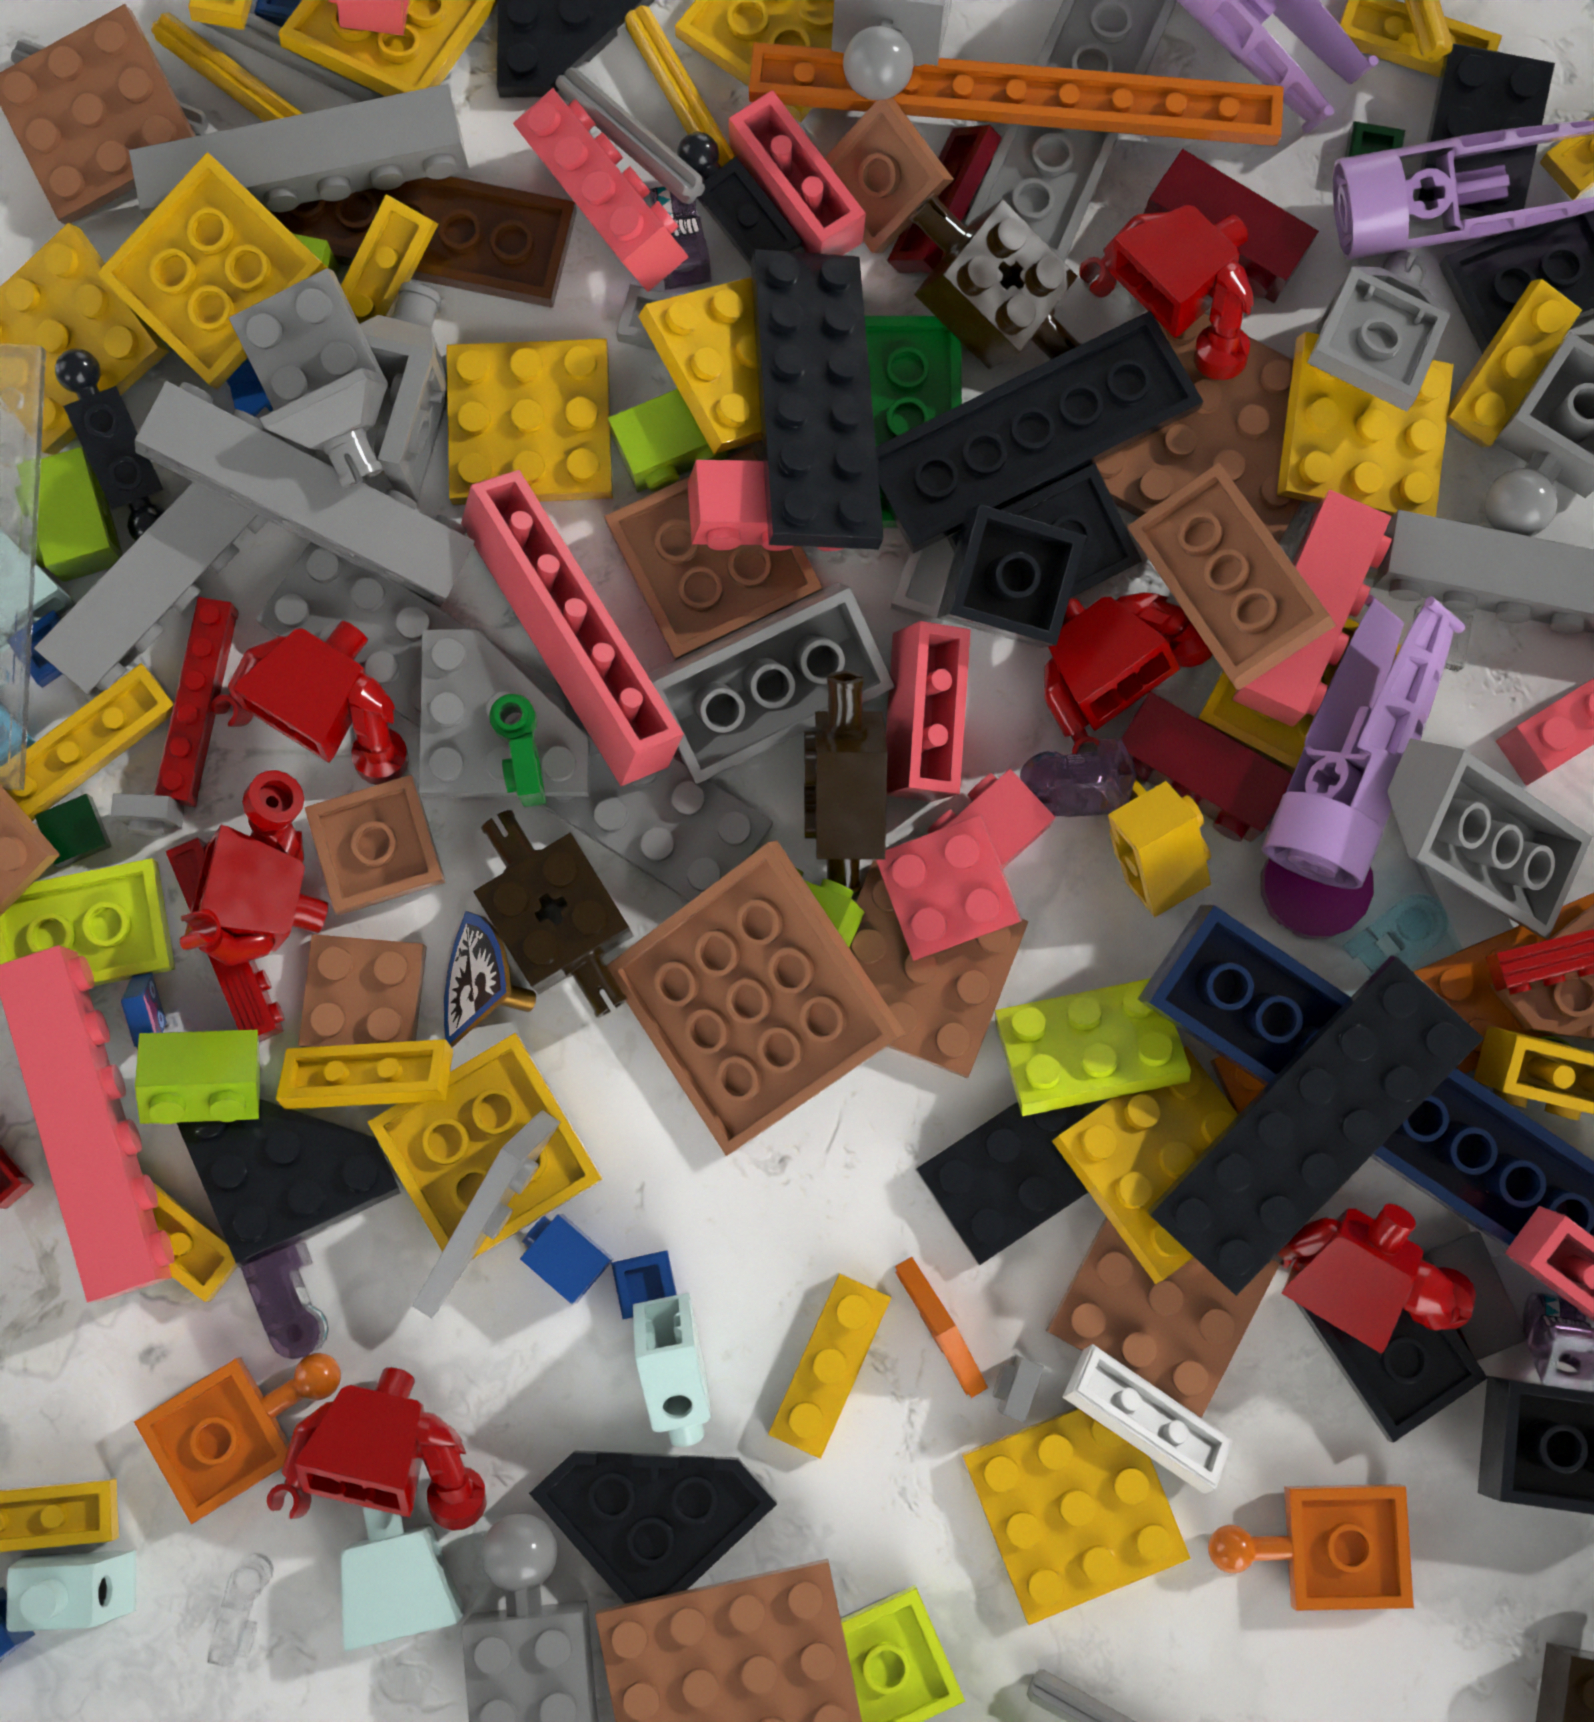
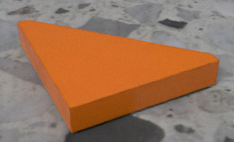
[895,1256,988,1398]

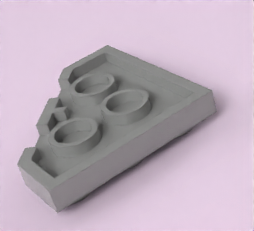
[419,629,590,797]

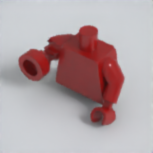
[1079,205,1254,380]
[1044,592,1213,760]
[211,620,409,785]
[179,770,328,966]
[1277,1203,1476,1354]
[266,1367,487,1531]

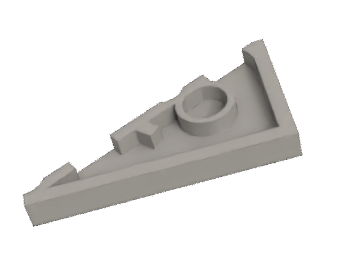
[412,1110,561,1318]

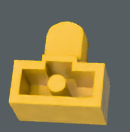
[1102,775,1211,918]

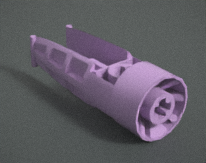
[1177,0,1378,133]
[1333,120,1594,260]
[1262,594,1465,889]

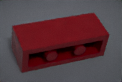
[1143,148,1319,303]
[1109,691,1293,842]

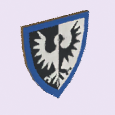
[444,911,536,1047]

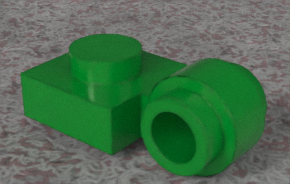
[489,694,547,807]

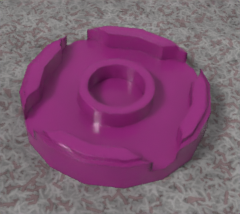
[1260,858,1374,939]

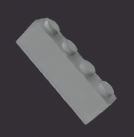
[647,582,895,784]
[1387,738,1593,939]

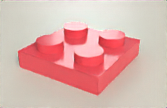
[876,815,1022,961]

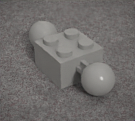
[831,0,952,101]
[1484,332,1594,536]
[461,1513,598,1722]

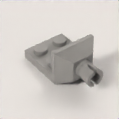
[1307,251,1451,412]
[229,268,388,488]
[359,282,447,501]

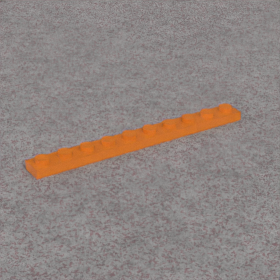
[749,42,1284,146]

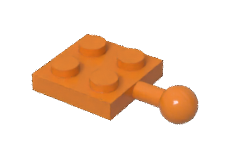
[134,1353,341,1524]
[1208,1484,1414,1611]

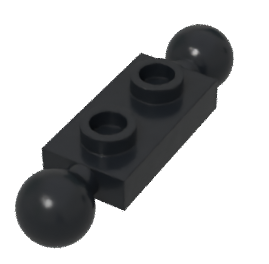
[677,132,802,267]
[55,348,166,542]

